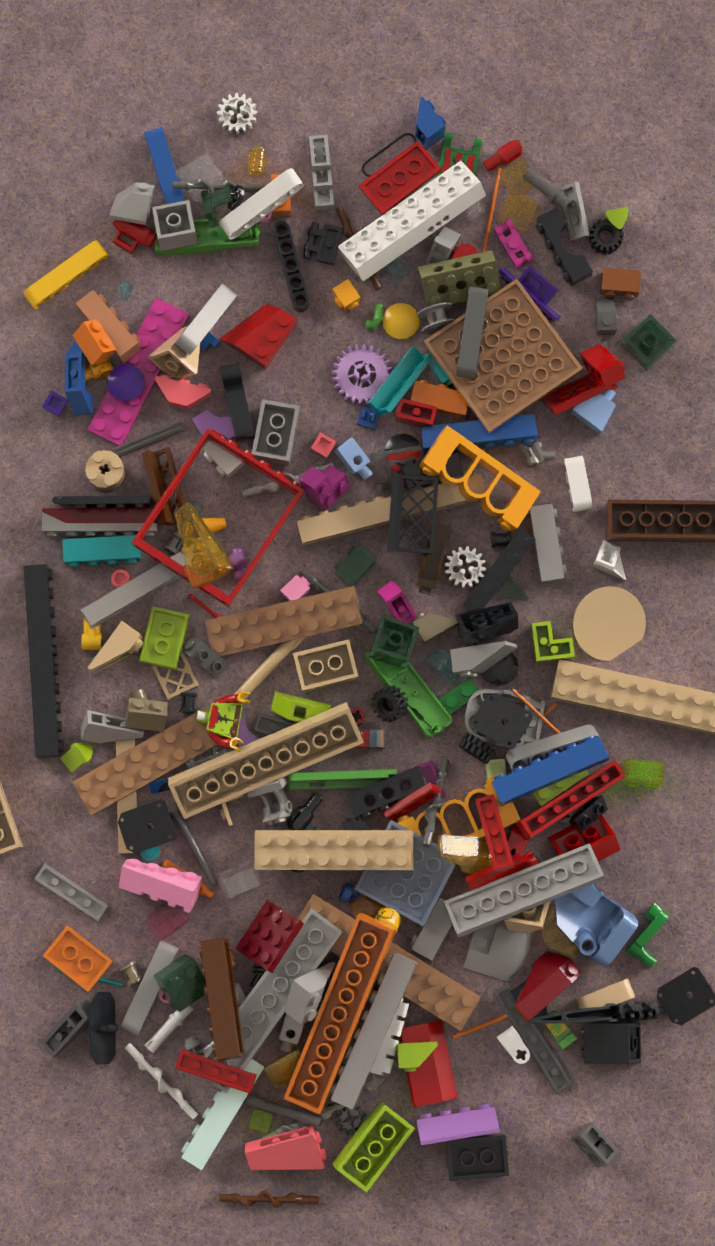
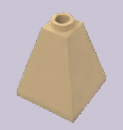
[148,325,200,380]

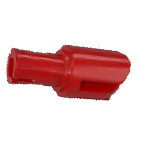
[483,140,522,172]

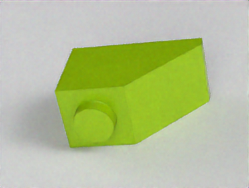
[397,1041,439,1072]

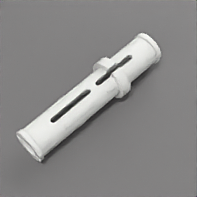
[144,1001,194,1053]

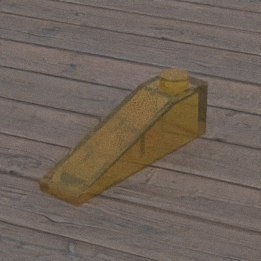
[175,502,233,589]

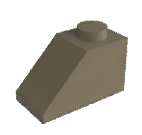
[412,613,458,644]

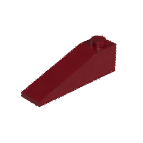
[514,951,582,1023]

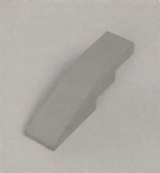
[309,135,334,211]

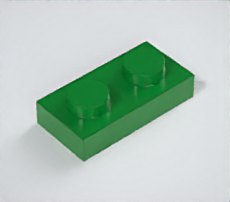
[439,678,478,715]

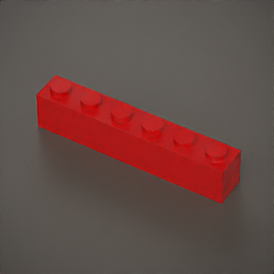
[516,760,626,840]

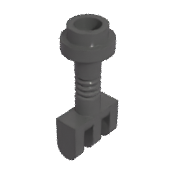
[186,746,227,769]

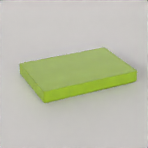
[139,606,190,670]

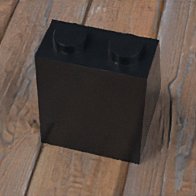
[581,1023,641,1064]

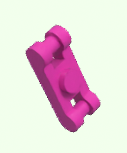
[493,218,533,269]

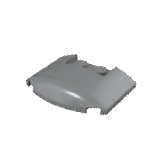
[463,920,534,982]

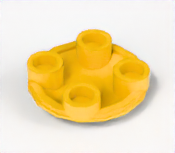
[382,303,420,340]

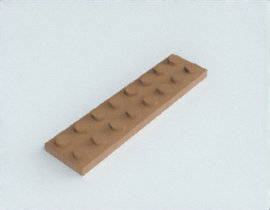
[205,586,363,657]
[72,706,217,816]

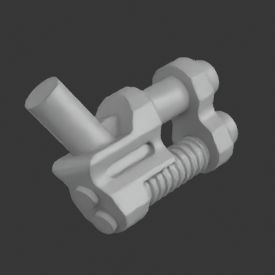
[518,440,555,467]

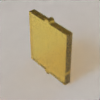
[497,157,535,199]
[498,190,538,232]

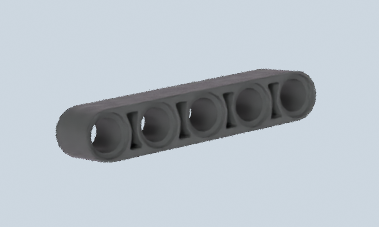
[456,287,489,379]

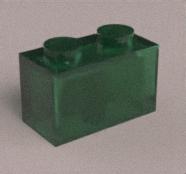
[334,543,377,587]

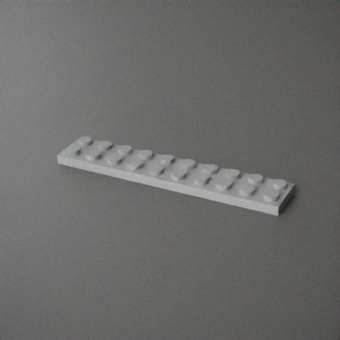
[204,908,343,1094]

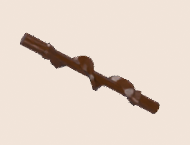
[335,206,382,291]
[219,1191,318,1208]

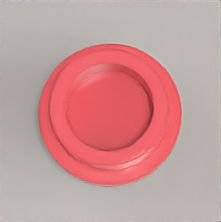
[111,569,130,588]

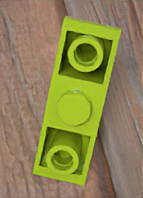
[271,691,331,722]

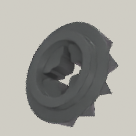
[335,1104,366,1135]

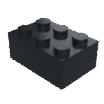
[445,1134,509,1181]

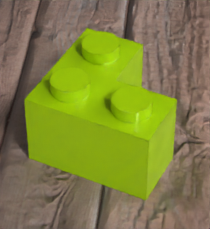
[530,621,575,664]

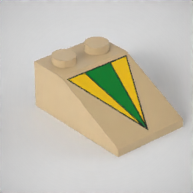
[88,621,144,674]

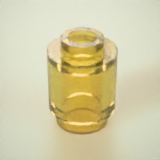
[247,146,267,176]

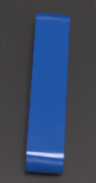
[144,127,185,204]

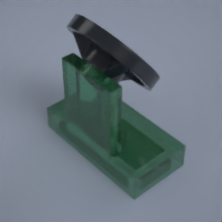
[201,184,244,228]

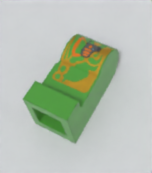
[544,1010,577,1049]

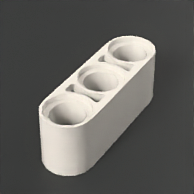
[563,456,593,512]

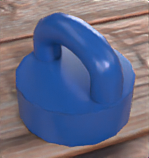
[339,883,359,903]

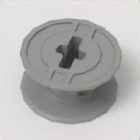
[416,303,456,334]

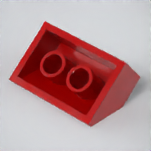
[548,815,621,861]

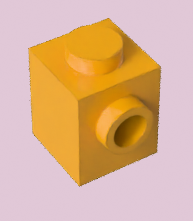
[332,279,361,311]

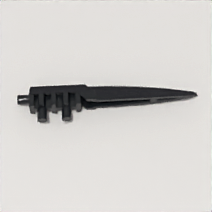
[529,1001,665,1024]

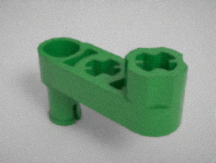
[626,903,670,969]

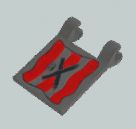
[370,445,423,492]

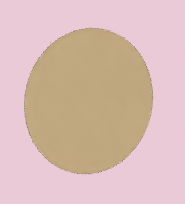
[573,586,646,661]

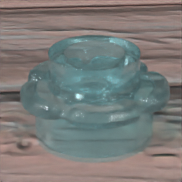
[117,280,133,299]

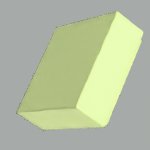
[486,758,506,780]

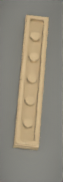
[116,738,137,854]

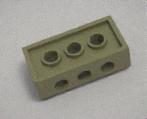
[418,250,501,307]

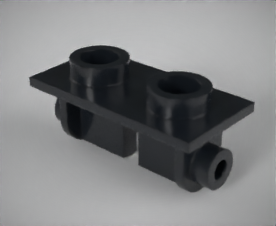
[569,795,608,833]

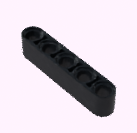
[273,221,309,312]

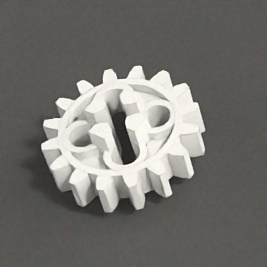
[217,93,257,135]
[444,546,486,588]

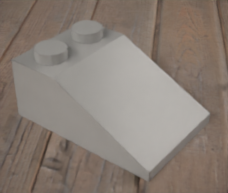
[450,641,518,678]
[284,962,336,1024]

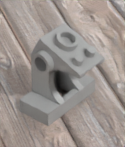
[247,776,292,825]

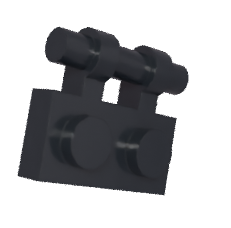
[303,222,343,266]

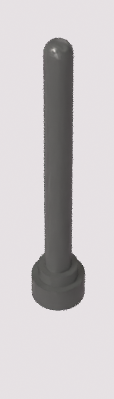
[167,801,217,887]

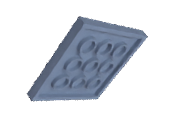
[354,820,460,926]

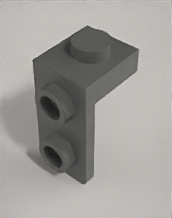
[182,637,228,679]

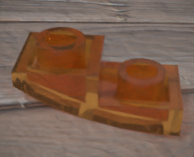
[349,895,388,920]

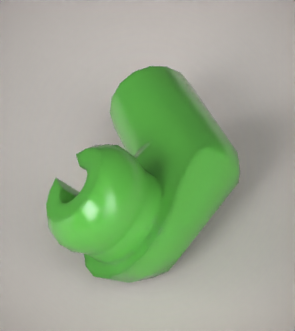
[365,304,384,331]

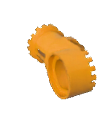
[85,361,114,382]

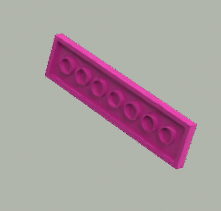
[87,298,189,446]

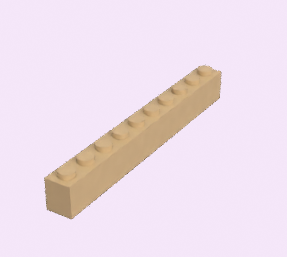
[297,472,485,546]

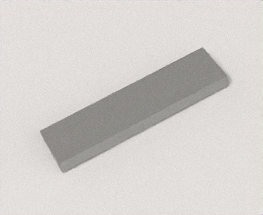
[34,863,109,922]

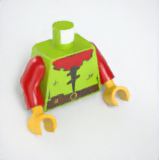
[196,691,251,752]

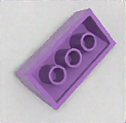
[416,1103,500,1145]

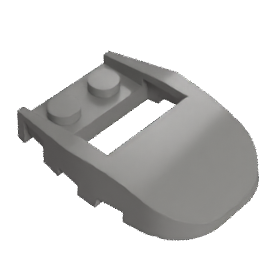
[465,689,545,747]

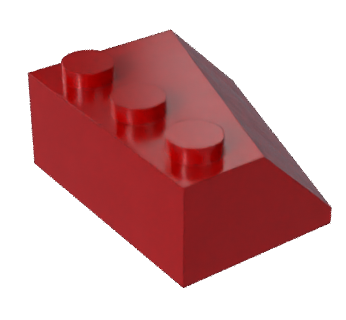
[219,304,297,370]

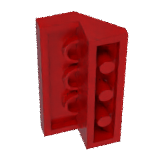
[399,1020,458,1107]

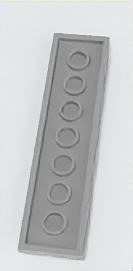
[444,843,605,938]

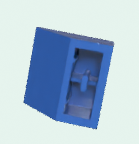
[415,97,446,150]

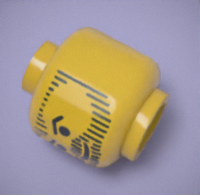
[375,907,401,934]

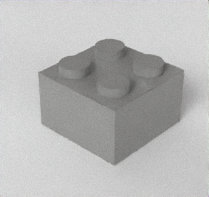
[152,200,198,251]

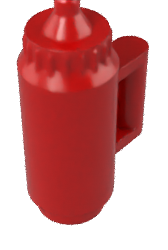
[112,219,159,254]

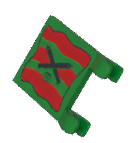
[437,133,482,177]

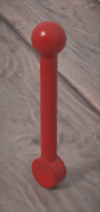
[188,593,221,618]

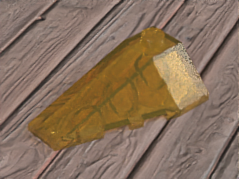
[438,835,493,874]

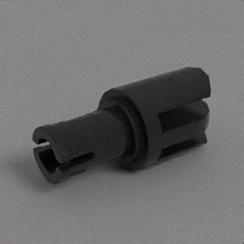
[287,792,323,830]

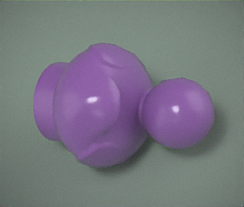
[226,548,250,581]

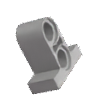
[426,226,461,265]

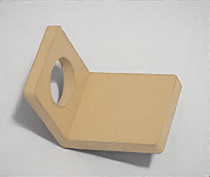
[220,794,244,827]

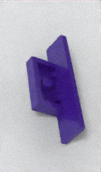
[499,266,561,321]

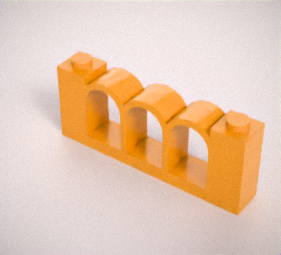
[419,426,541,532]
[397,776,521,849]

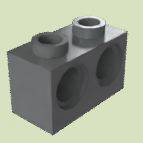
[571,1122,619,1168]

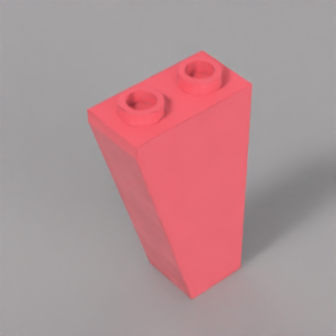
[245,1126,327,1170]

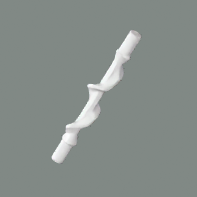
[125,1043,198,1119]

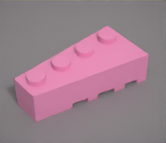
[119,859,202,913]

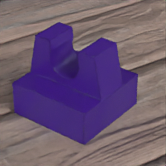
[42,390,69,417]

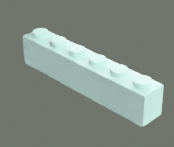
[181,1059,265,1170]

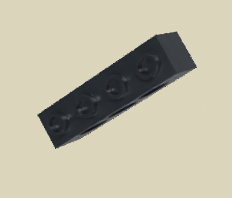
[347,766,427,819]

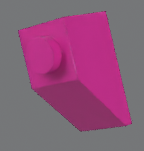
[377,580,416,628]

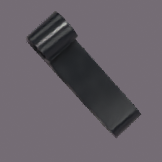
[220,363,255,442]

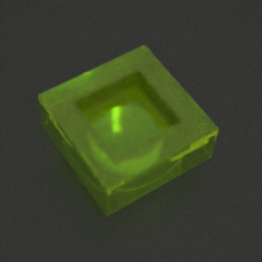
[249,1108,273,1133]

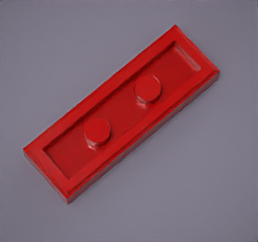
[383,783,442,822]

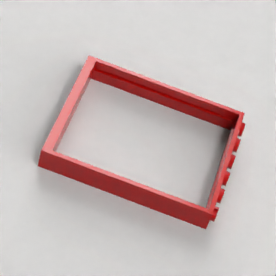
[132,428,304,608]

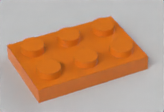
[43,925,113,993]

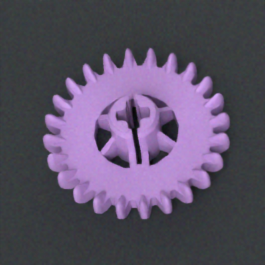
[331,344,393,405]

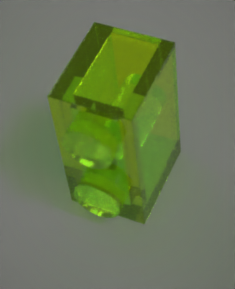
[622,759,665,790]

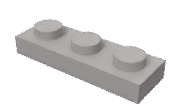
[560,182,590,242]

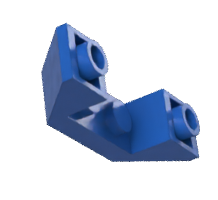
[65,341,93,416]

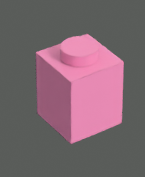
[280,575,310,601]

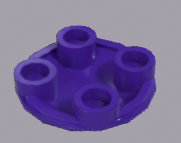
[107,364,145,402]

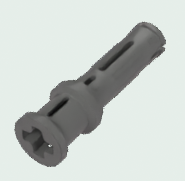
[523,169,575,213]
[163,500,204,555]

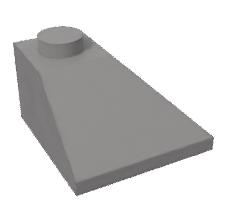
[109,182,154,225]

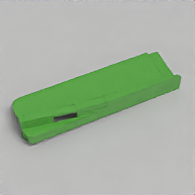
[155,218,260,256]
[363,637,452,738]
[289,769,397,791]

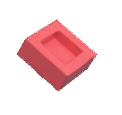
[311,432,337,459]

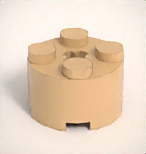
[85,450,125,492]

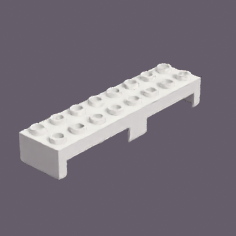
[338,161,486,281]

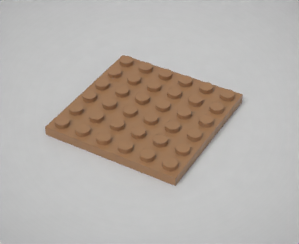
[423,279,583,433]

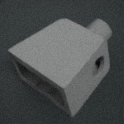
[279,1014,305,1053]

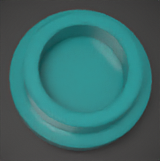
[140,846,160,861]

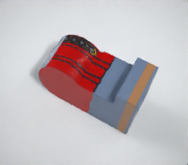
[355,730,384,749]

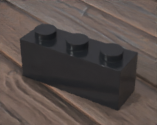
[400,453,463,489]

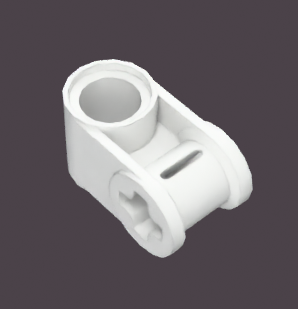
[497,1026,530,1064]

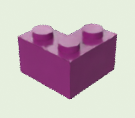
[299,465,351,511]

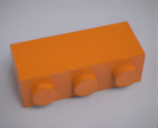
[411,380,468,419]

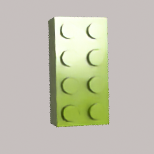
[332,1101,415,1193]

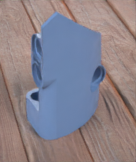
[555,884,638,967]

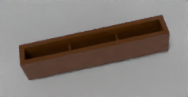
[199,937,245,1061]

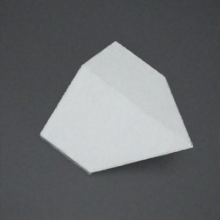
[593,540,626,581]

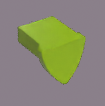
[604,207,628,230]
[60,742,93,773]

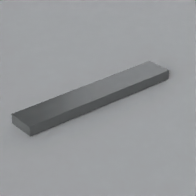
[493,983,573,1094]

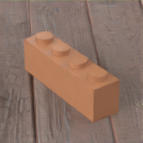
[75,290,141,363]

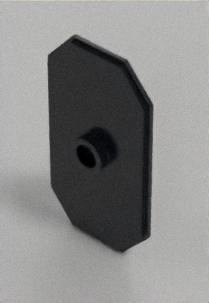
[89,992,118,1065]

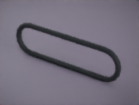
[362,133,417,177]

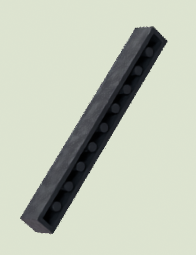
[24,564,64,758]

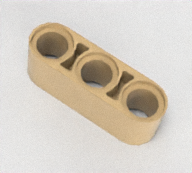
[576,978,635,1009]

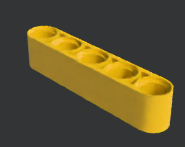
[23,240,109,309]

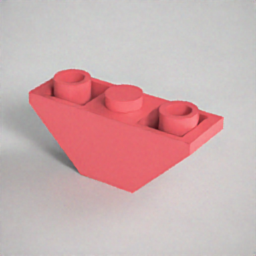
[155,375,212,410]

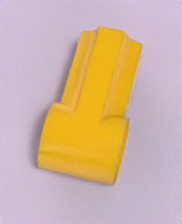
[82,619,102,651]

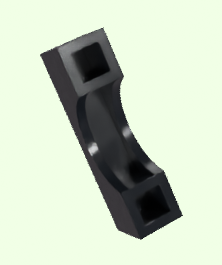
[535,207,593,286]

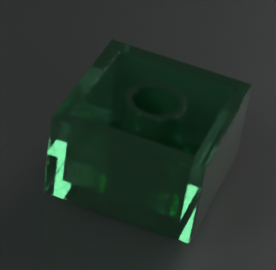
[621,314,677,371]
[368,615,419,669]
[153,954,206,1012]

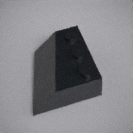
[455,602,518,647]

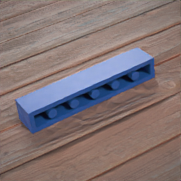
[421,414,537,455]
[492,735,609,806]

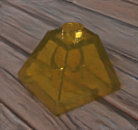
[263,1049,301,1090]

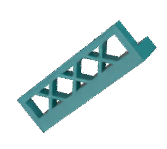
[368,347,433,416]

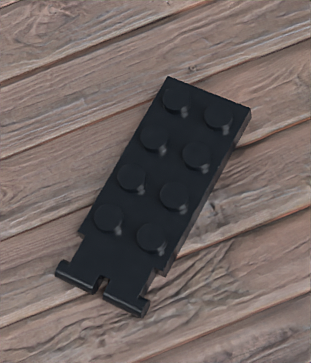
[52,495,152,508]

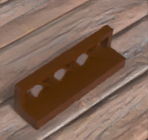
[142,447,189,526]

